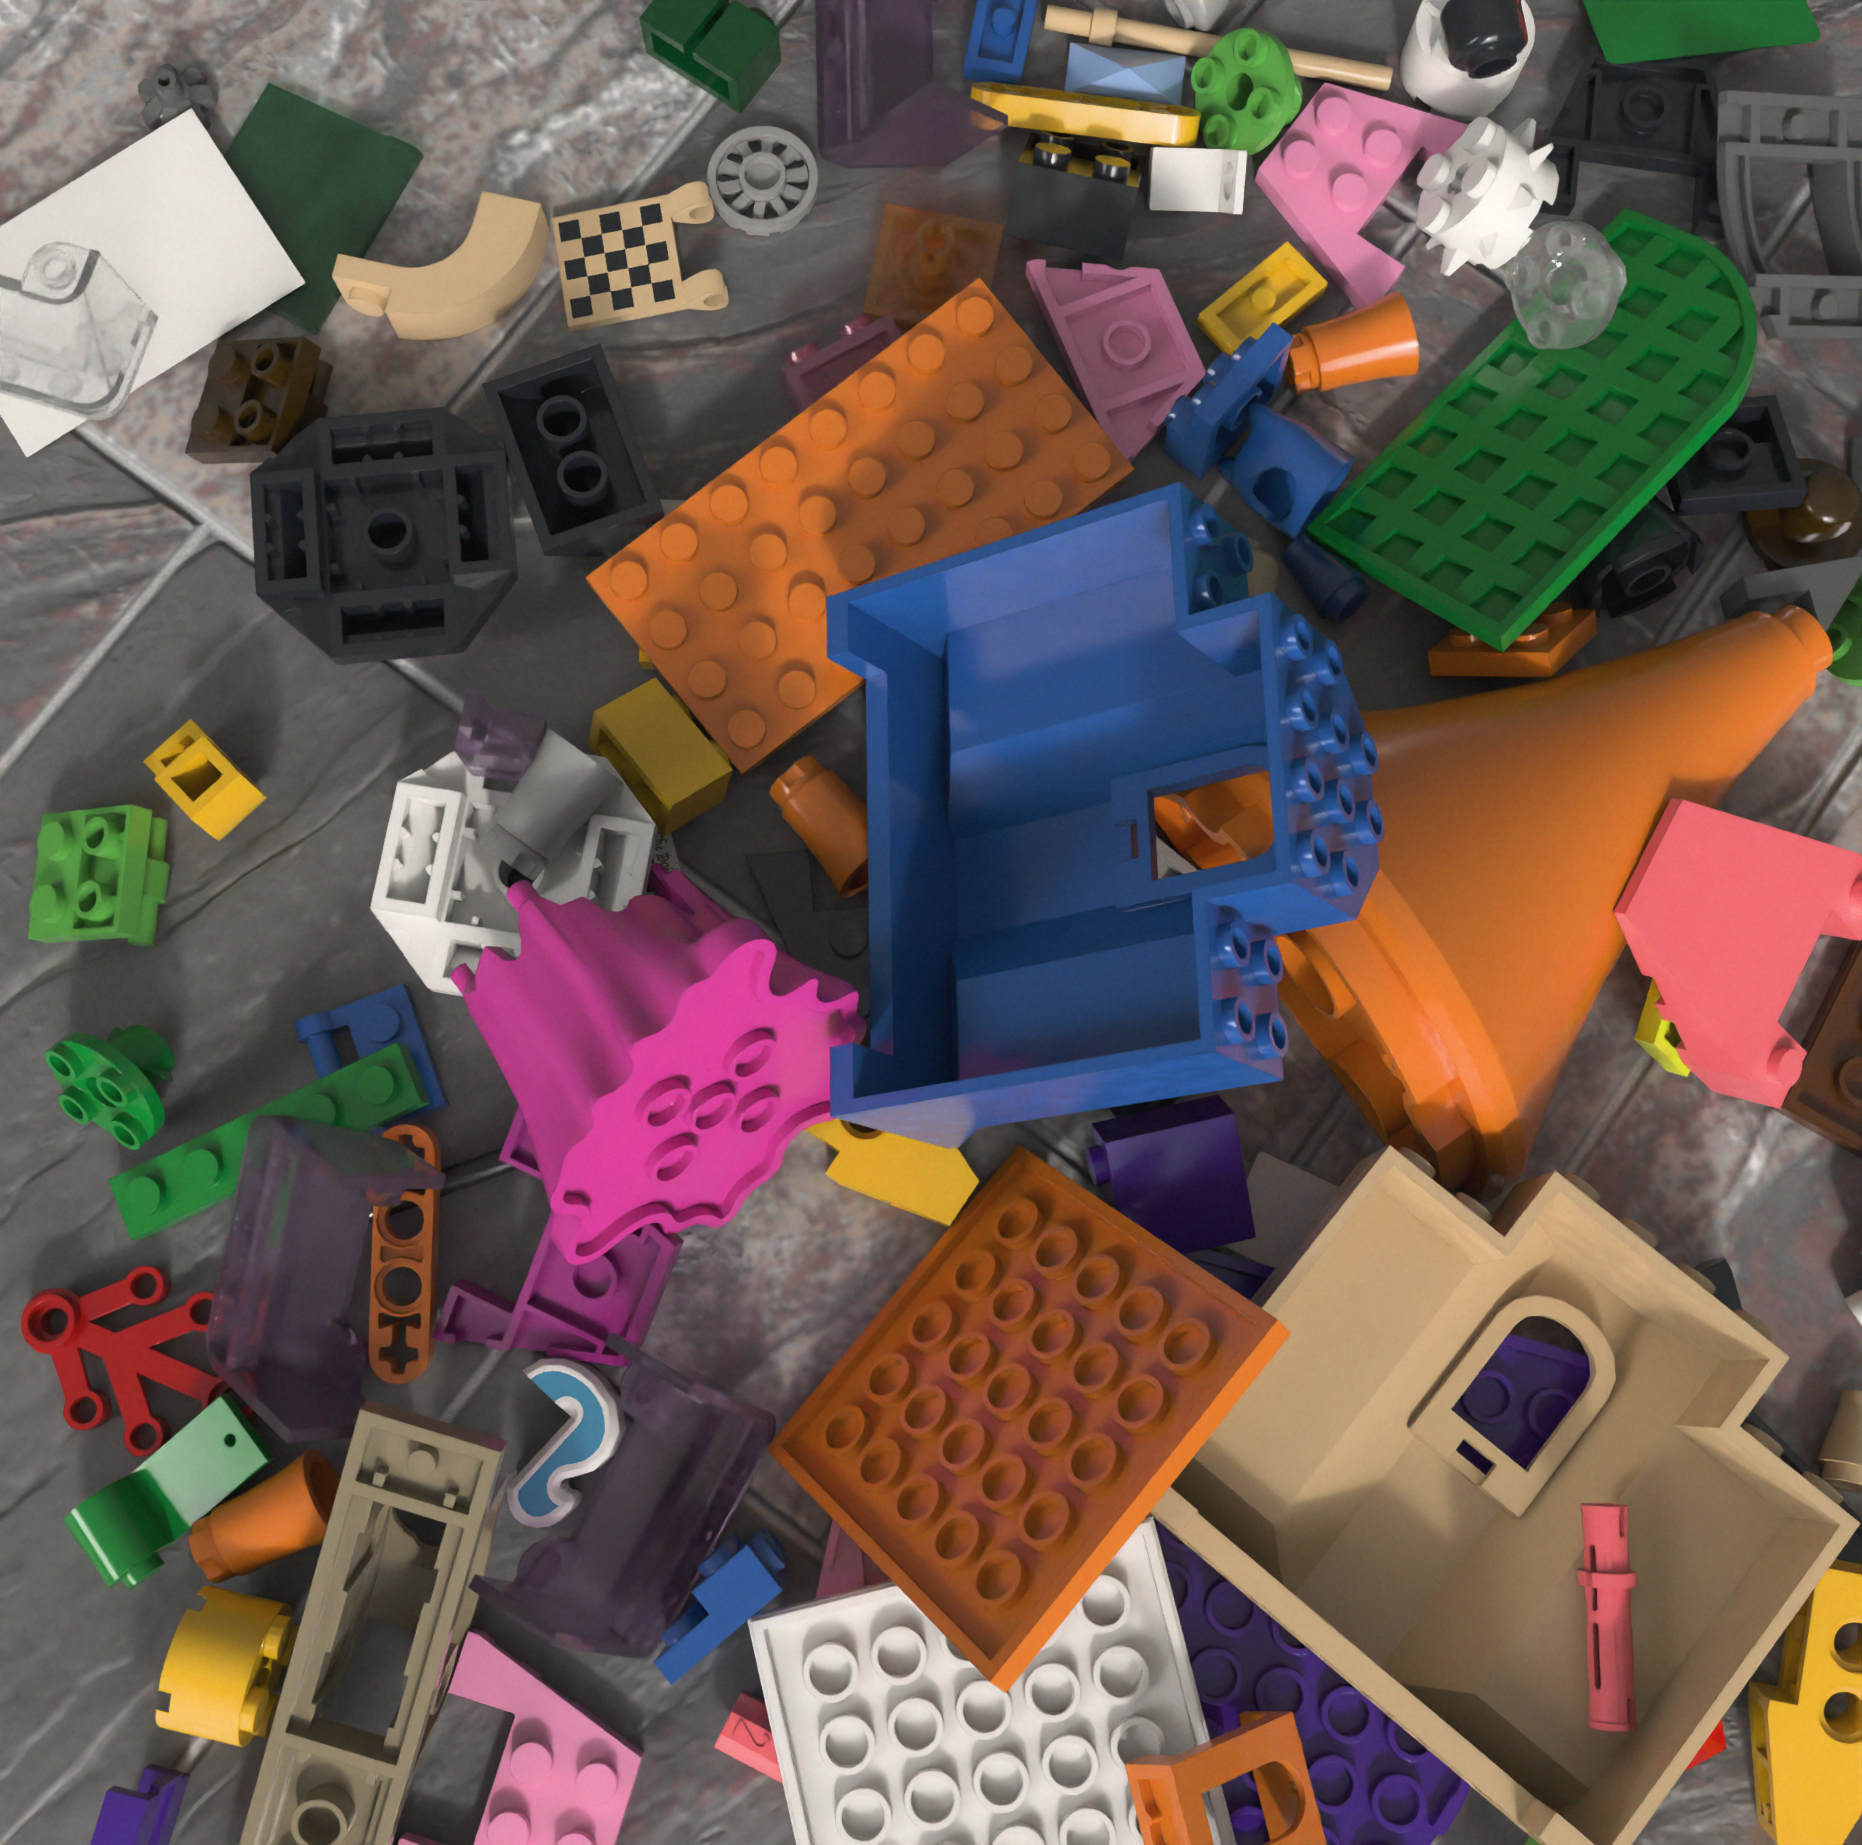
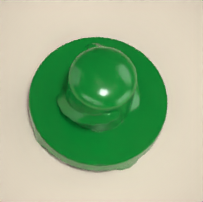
[44,1024,175,1150]

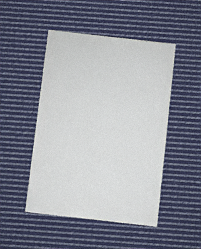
[0,108,305,457]

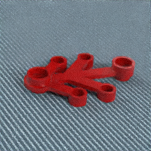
[21,1266,263,1457]

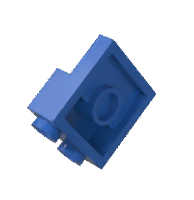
[1163,322,1293,481]
[654,1526,790,1685]

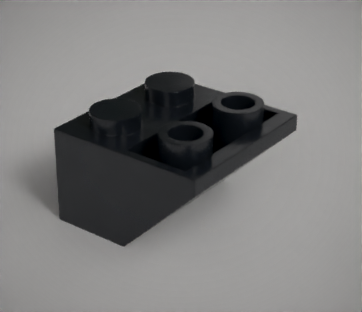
[1005,130,1146,260]

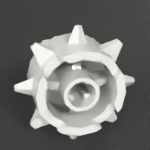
[1416,116,1559,276]

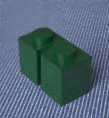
[639,0,781,114]

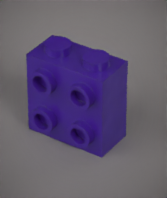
[1086,1094,1256,1255]

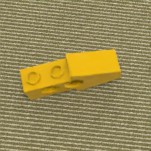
[805,1118,979,1228]
[1748,1559,1862,1845]

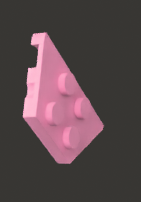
[1025,259,1206,463]

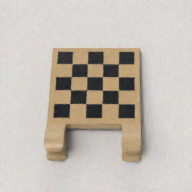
[551,181,729,332]

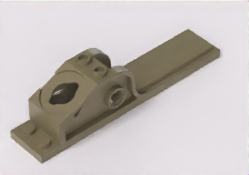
[239,1399,508,1845]

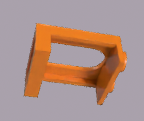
[1124,1711,1327,1845]

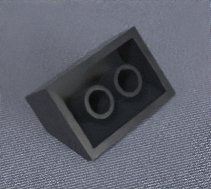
[482,344,665,557]

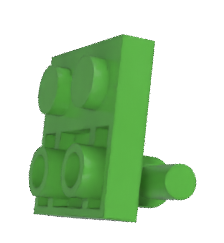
[28,804,170,946]

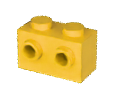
[588,677,733,837]

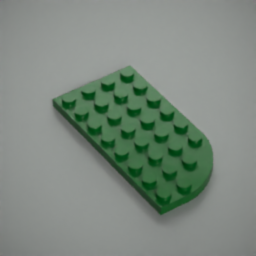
[1307,207,1757,652]

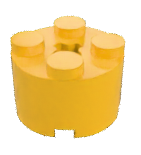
[156,1585,300,1747]

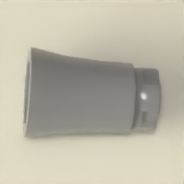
[481,728,624,881]

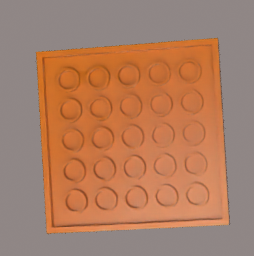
[766,1144,1291,1693]

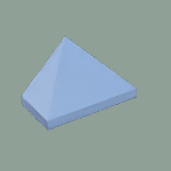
[1064,42,1186,106]

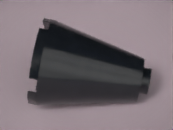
[1577,495,1707,618]

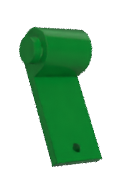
[63,1393,275,1591]

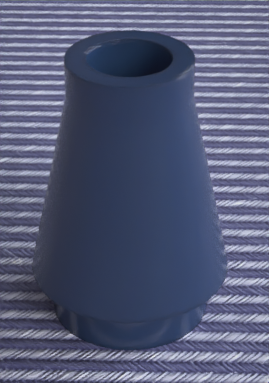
[1280,534,1371,624]

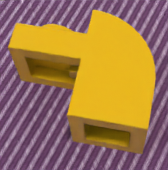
[143,718,268,841]

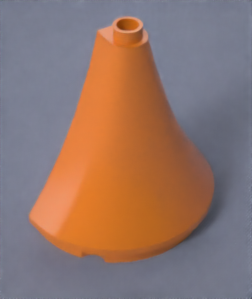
[1154,605,1833,1201]

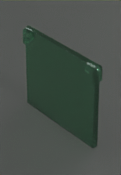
[223,83,424,335]

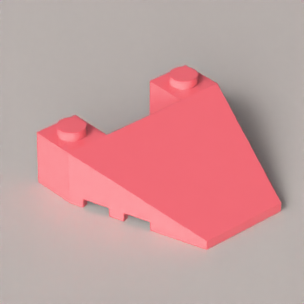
[1614,798,1862,1109]

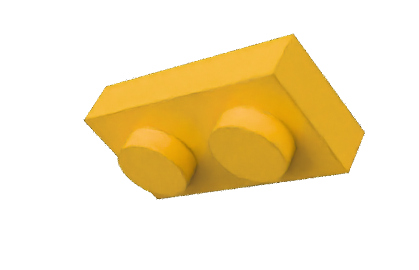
[1196,241,1328,355]

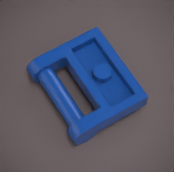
[294,984,450,1145]

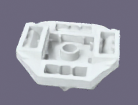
[370,737,658,996]

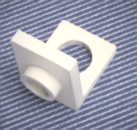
[1147,147,1247,214]

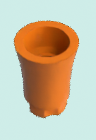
[1283,291,1419,396]
[769,755,868,898]
[188,1449,340,1584]

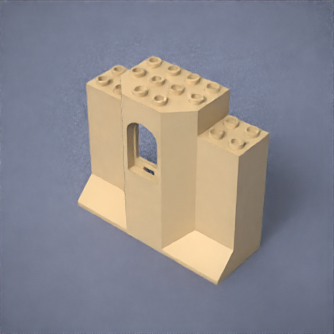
[1149,1145,1861,1845]

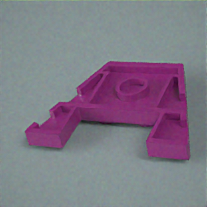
[432,1105,684,1367]

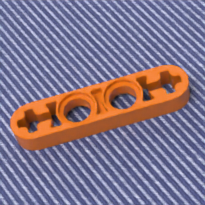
[368,1123,441,1385]

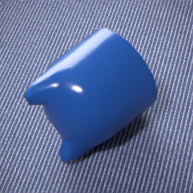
[1218,404,1356,540]

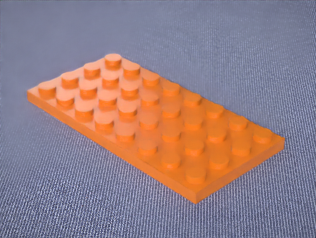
[585,277,1135,778]

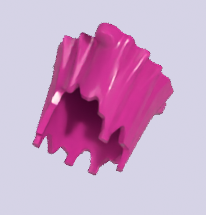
[451,863,867,1265]

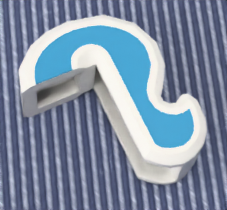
[507,1358,626,1528]

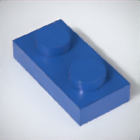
[963,0,1039,85]

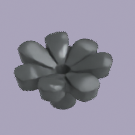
[138,63,218,131]

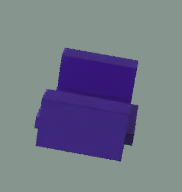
[90,1764,190,1845]

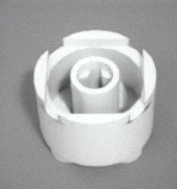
[1399,0,1535,122]

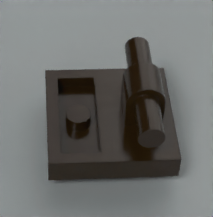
[185,336,333,464]

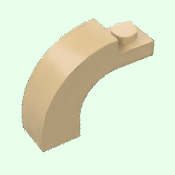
[332,191,551,341]

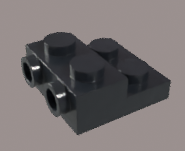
[1666,395,1808,516]

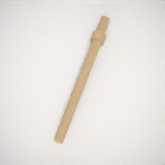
[1044,4,1393,92]

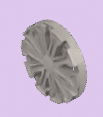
[707,126,819,236]

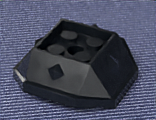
[250,407,518,665]

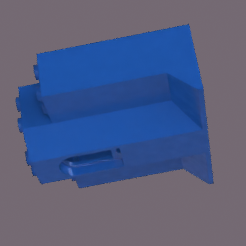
[826,481,1385,1149]

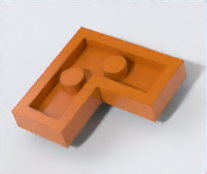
[1428,602,1597,677]

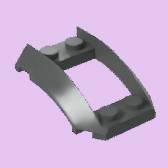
[1717,90,1862,342]

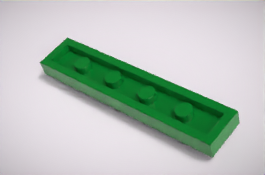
[108,1042,431,1240]

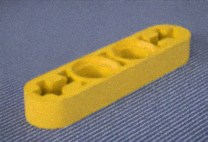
[968,82,1201,147]

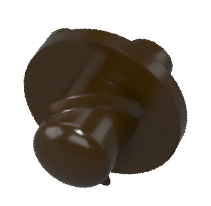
[1741,458,1862,572]

